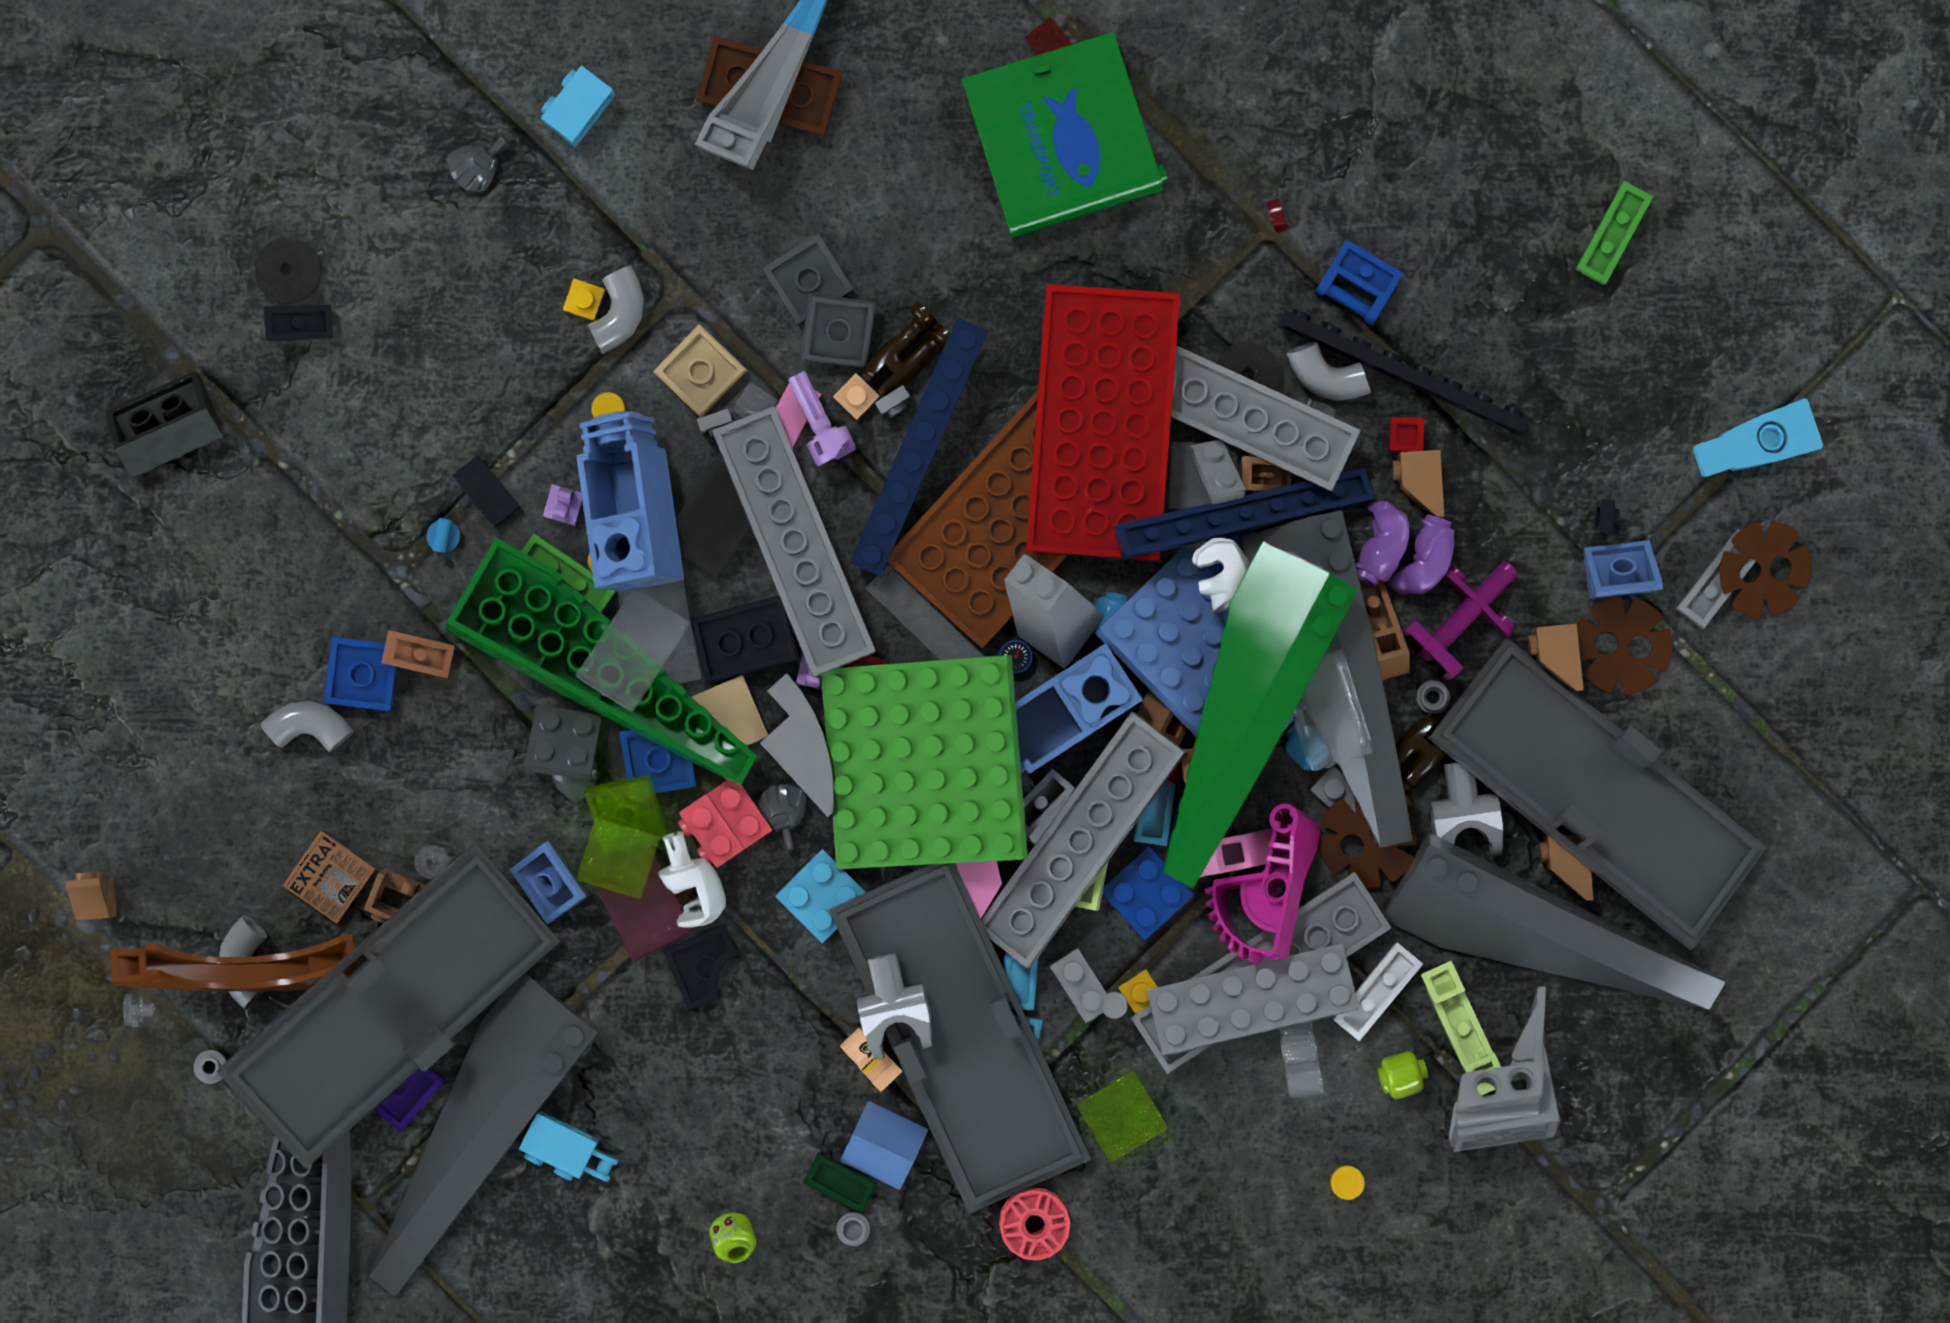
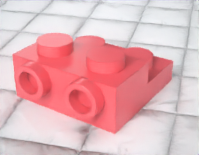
[678,780,773,868]

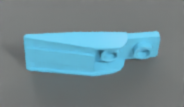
[1693,399,1823,477]

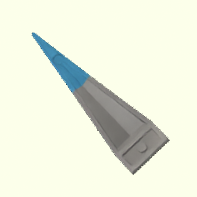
[695,0,828,170]

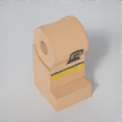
[840,1027,903,1092]

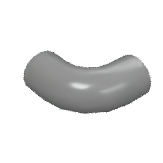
[588,265,644,354]
[1286,341,1371,401]
[260,701,354,752]
[219,915,268,1009]

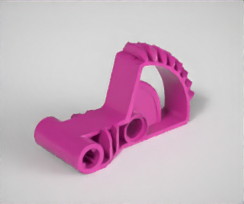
[1204,804,1320,965]

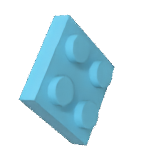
[775,849,866,943]

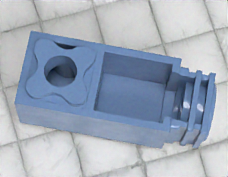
[576,411,684,592]
[1015,643,1143,774]

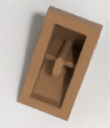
[1239,456,1291,494]

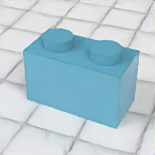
[541,65,616,147]

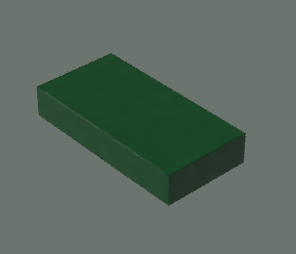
[803,1152,878,1214]

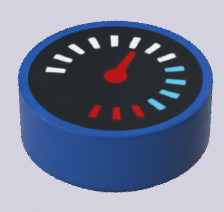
[999,640,1032,674]

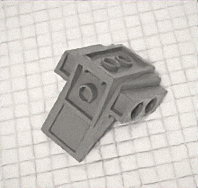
[1448,986,1560,1152]

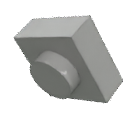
[875,385,910,418]
[697,409,733,438]

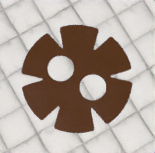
[1719,521,1811,619]
[1577,596,1673,695]
[1318,796,1417,888]

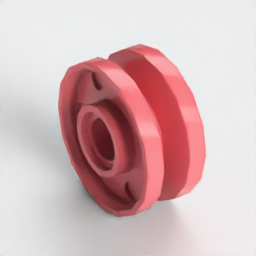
[999,1186,1070,1261]

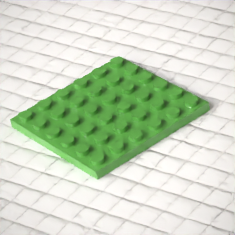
[821,655,1028,869]

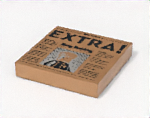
[282,831,377,924]

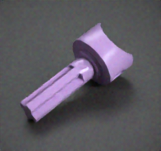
[788,371,856,467]

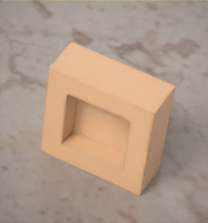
[833,373,880,421]

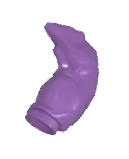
[1355,501,1410,586]
[1385,515,1455,595]

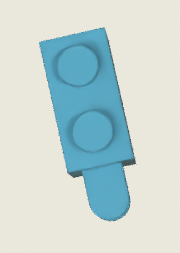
[519,1110,619,1182]

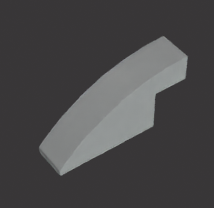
[760,673,834,817]

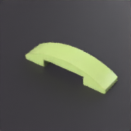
[1421,961,1501,1095]

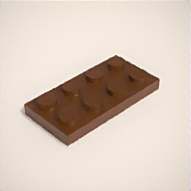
[696,36,843,137]

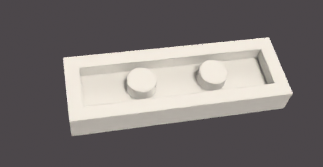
[1333,942,1423,1041]

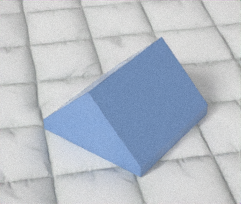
[1583,540,1663,599]
[510,840,590,925]
[840,1100,929,1190]

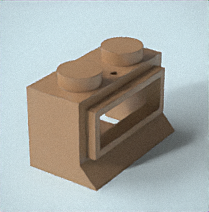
[364,868,426,923]

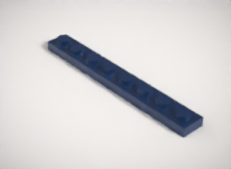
[850,317,988,577]
[1113,468,1375,560]

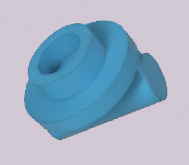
[427,518,460,553]

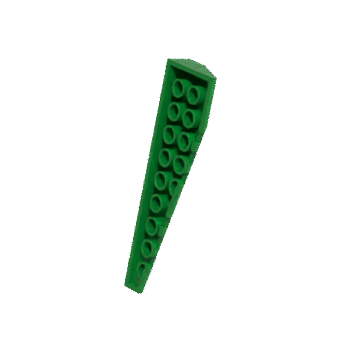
[446,538,757,786]
[1162,542,1358,888]

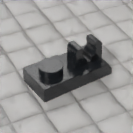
[263,305,333,341]

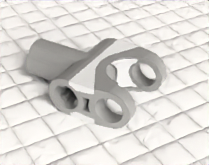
[1430,762,1503,857]
[857,953,933,1060]

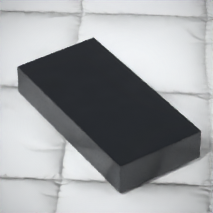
[452,455,521,528]

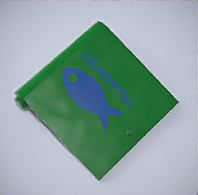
[961,32,1168,238]

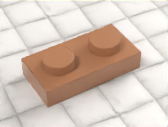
[381,631,455,678]

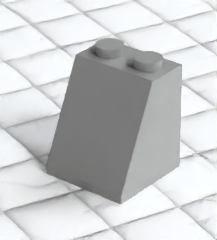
[1004,553,1105,669]

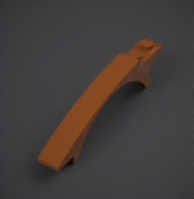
[110,934,368,992]

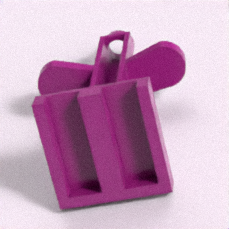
[1402,561,1518,681]

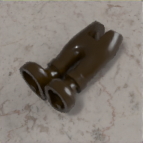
[862,300,950,397]
[1395,713,1446,814]

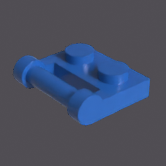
[1315,239,1403,325]

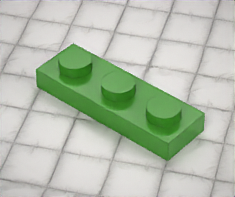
[1575,181,1653,285]
[522,534,617,613]

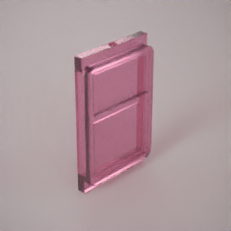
[586,834,693,960]

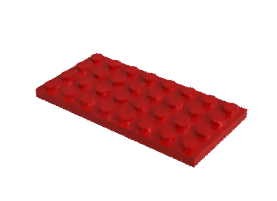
[1026,284,1180,561]

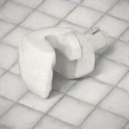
[1192,538,1250,613]
[658,831,726,928]

